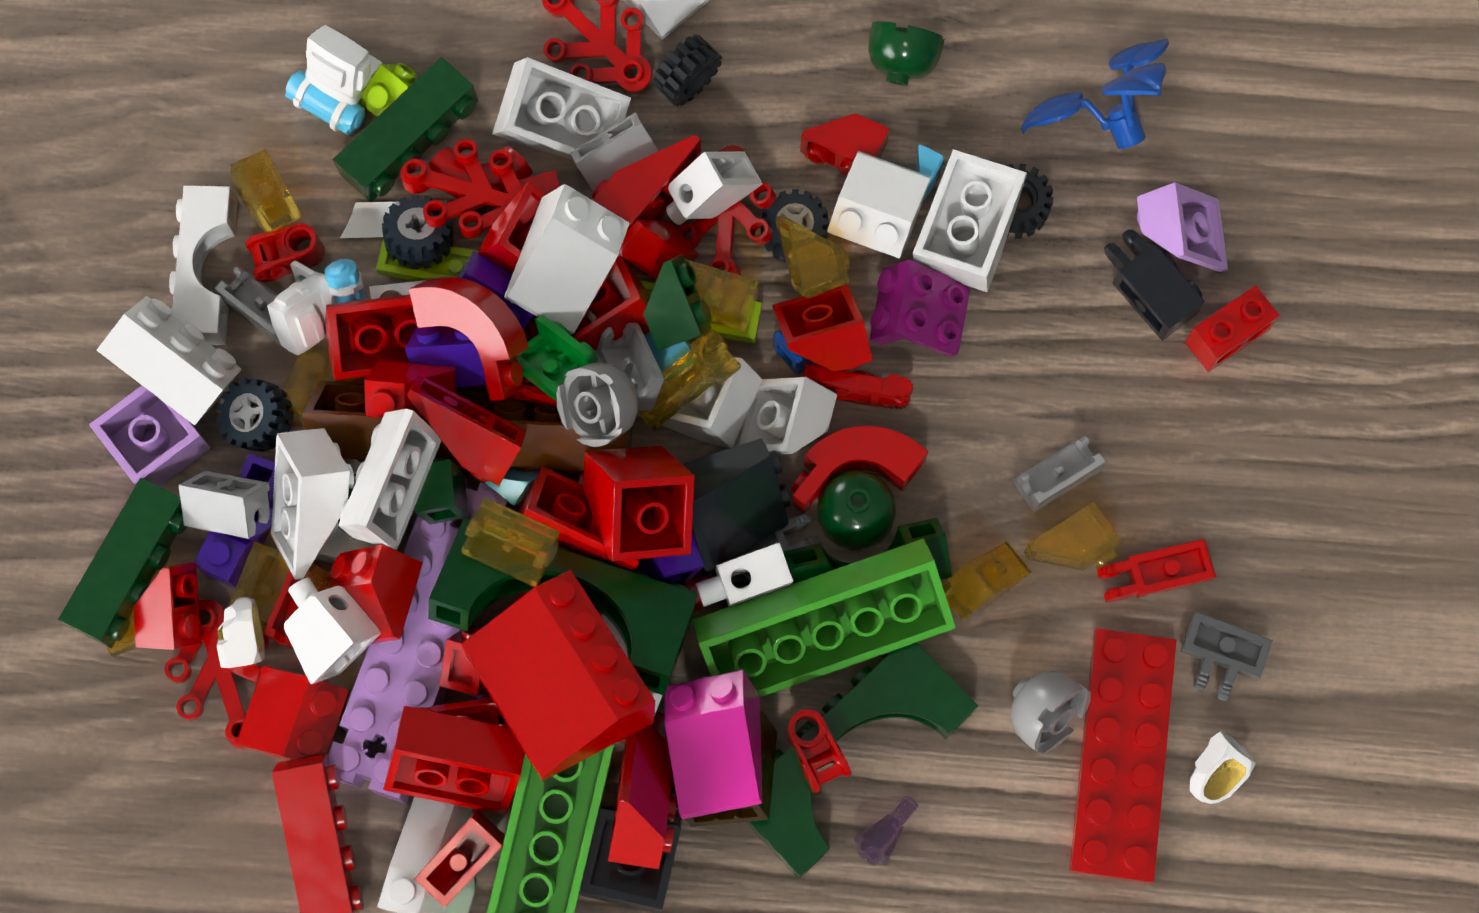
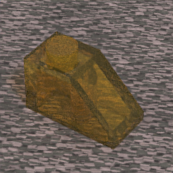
[230,149,302,234]
[775,215,850,298]
[1023,501,1122,571]
[943,541,1031,621]

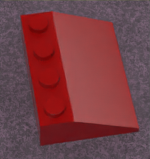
[461,570,656,781]

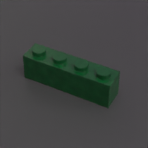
[333,57,478,202]
[58,477,187,649]

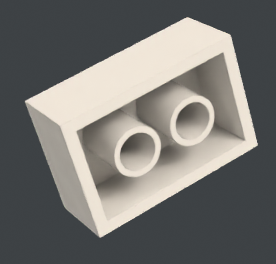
[97,296,242,425]

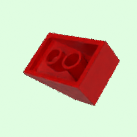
[592,135,702,230]

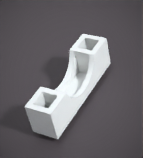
[169,186,238,345]

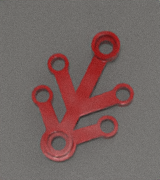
[542,0,653,93]
[400,139,522,239]
[678,145,776,291]
[164,599,273,750]

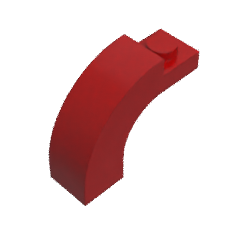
[409,277,529,401]
[791,426,929,514]

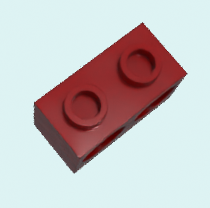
[1185,285,1280,372]

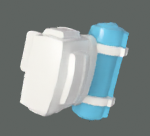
[285,25,382,136]
[267,259,367,355]

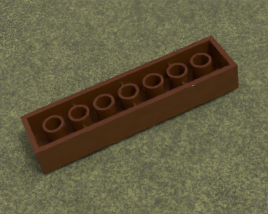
[303,381,633,474]

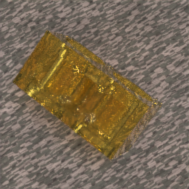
[684,259,759,332]

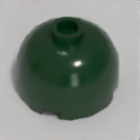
[868,21,945,86]
[817,470,896,551]

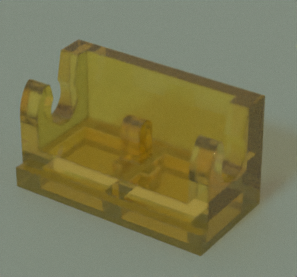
[462,497,559,587]
[228,541,290,632]

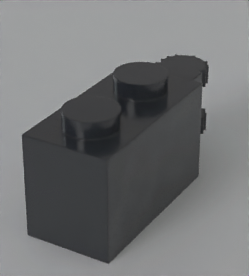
[1104,229,1205,341]

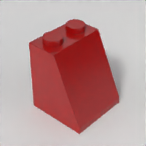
[583,446,695,561]

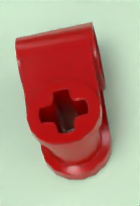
[245,223,325,282]
[787,709,852,794]

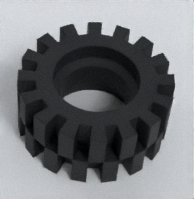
[652,34,722,107]
[1007,163,1054,239]

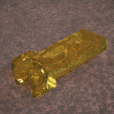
[638,329,741,431]

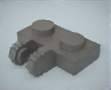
[1180,612,1273,701]

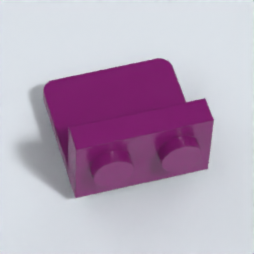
[869,259,970,357]

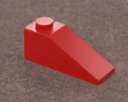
[407,374,526,486]

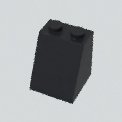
[682,438,791,572]

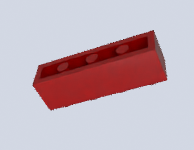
[272,753,364,913]

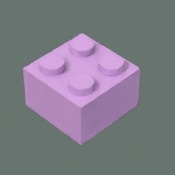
[89,386,211,487]

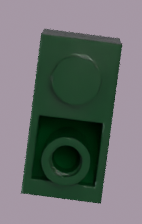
[643,254,712,351]

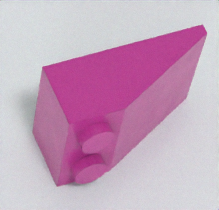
[665,670,762,819]

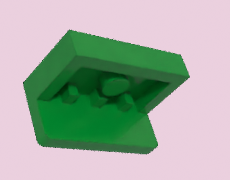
[517,315,598,402]

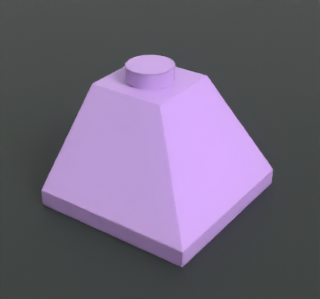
[1137,182,1228,273]

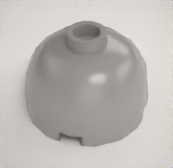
[556,362,639,447]
[1011,671,1091,754]

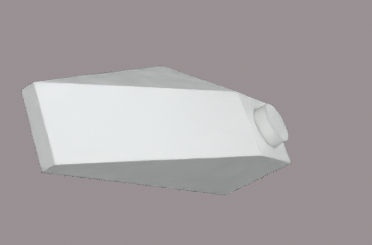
[377,797,476,913]

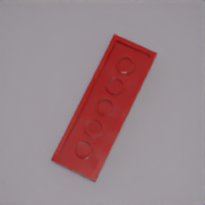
[1069,628,1177,884]

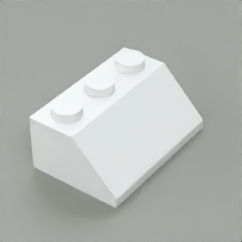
[338,409,441,550]

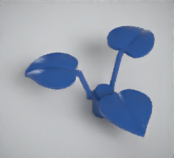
[1021,39,1169,149]

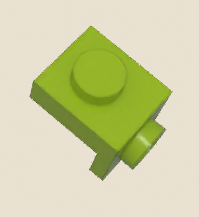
[359,62,417,117]

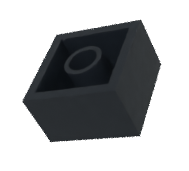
[580,808,681,913]

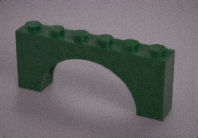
[428,518,699,696]
[746,642,978,880]

